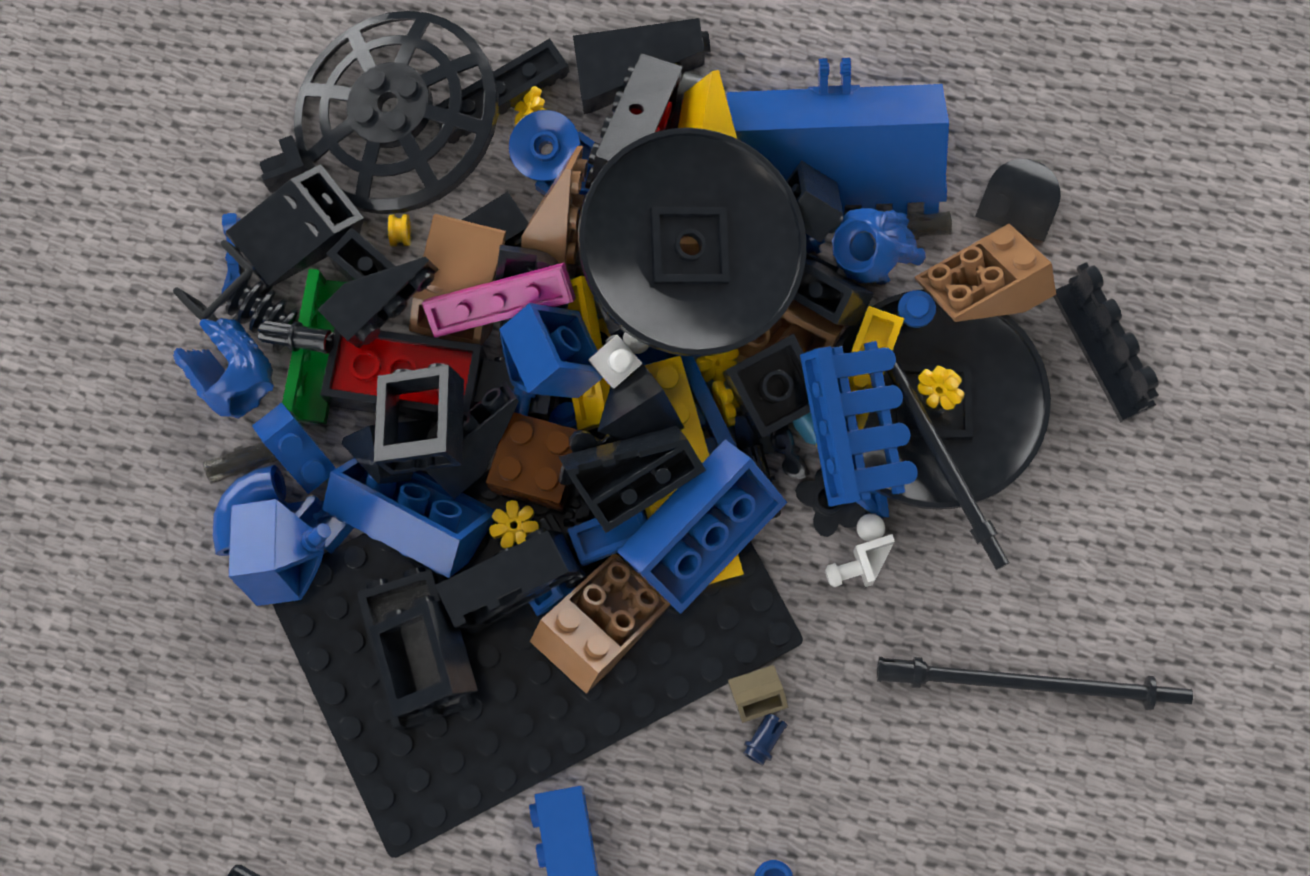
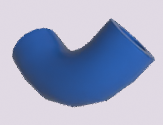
[212,465,286,556]

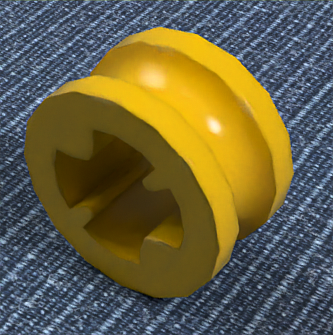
[388,214,411,247]

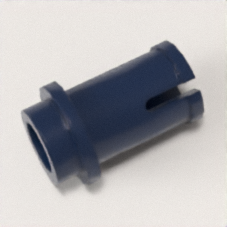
[743,714,788,766]

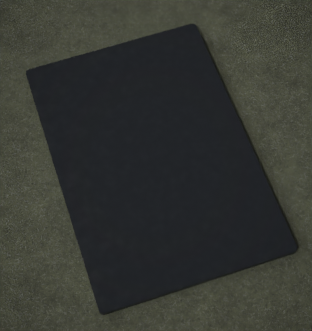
[272,428,803,858]

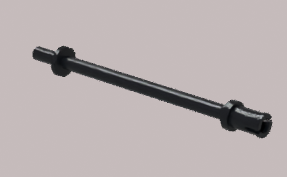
[877,657,1193,711]

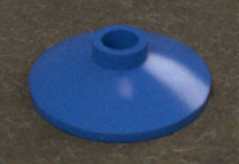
[509,110,580,182]

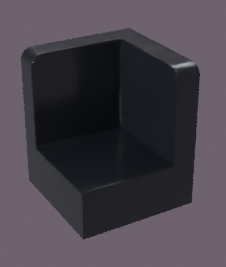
[260,135,307,193]

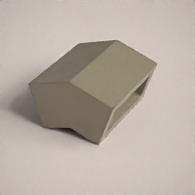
[728,665,789,723]

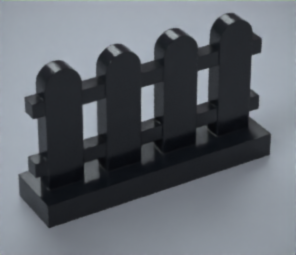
[1053,262,1159,423]

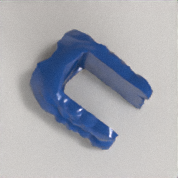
[831,208,926,285]
[173,318,274,419]

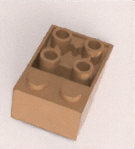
[521,146,588,269]
[409,214,506,345]
[915,224,1056,322]
[530,554,670,694]

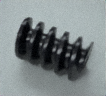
[221,274,299,351]

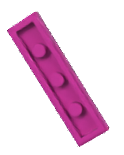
[422,263,576,338]

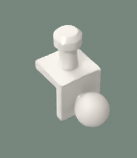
[588,332,649,389]
[825,514,895,587]

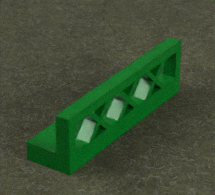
[282,269,346,425]

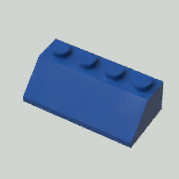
[617,440,787,614]
[322,458,495,578]

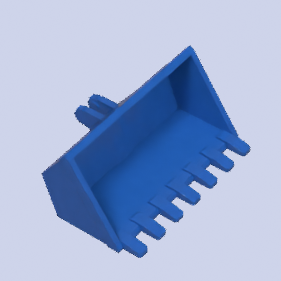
[726,57,949,222]

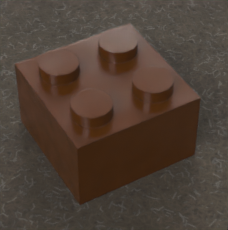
[486,412,578,512]

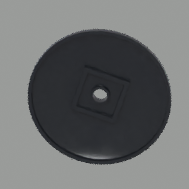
[578,128,806,357]
[835,289,1051,510]

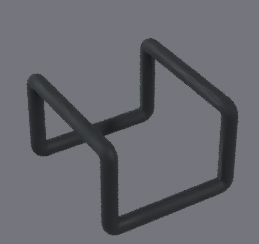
[173,240,273,321]

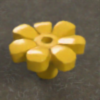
[514,86,546,126]
[695,349,739,382]
[917,366,965,410]
[712,380,740,428]
[489,500,539,548]

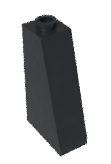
[573,18,711,114]

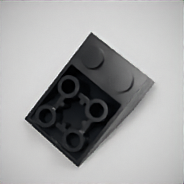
[226,164,364,289]

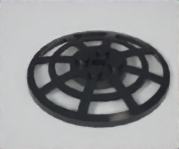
[294,11,499,214]

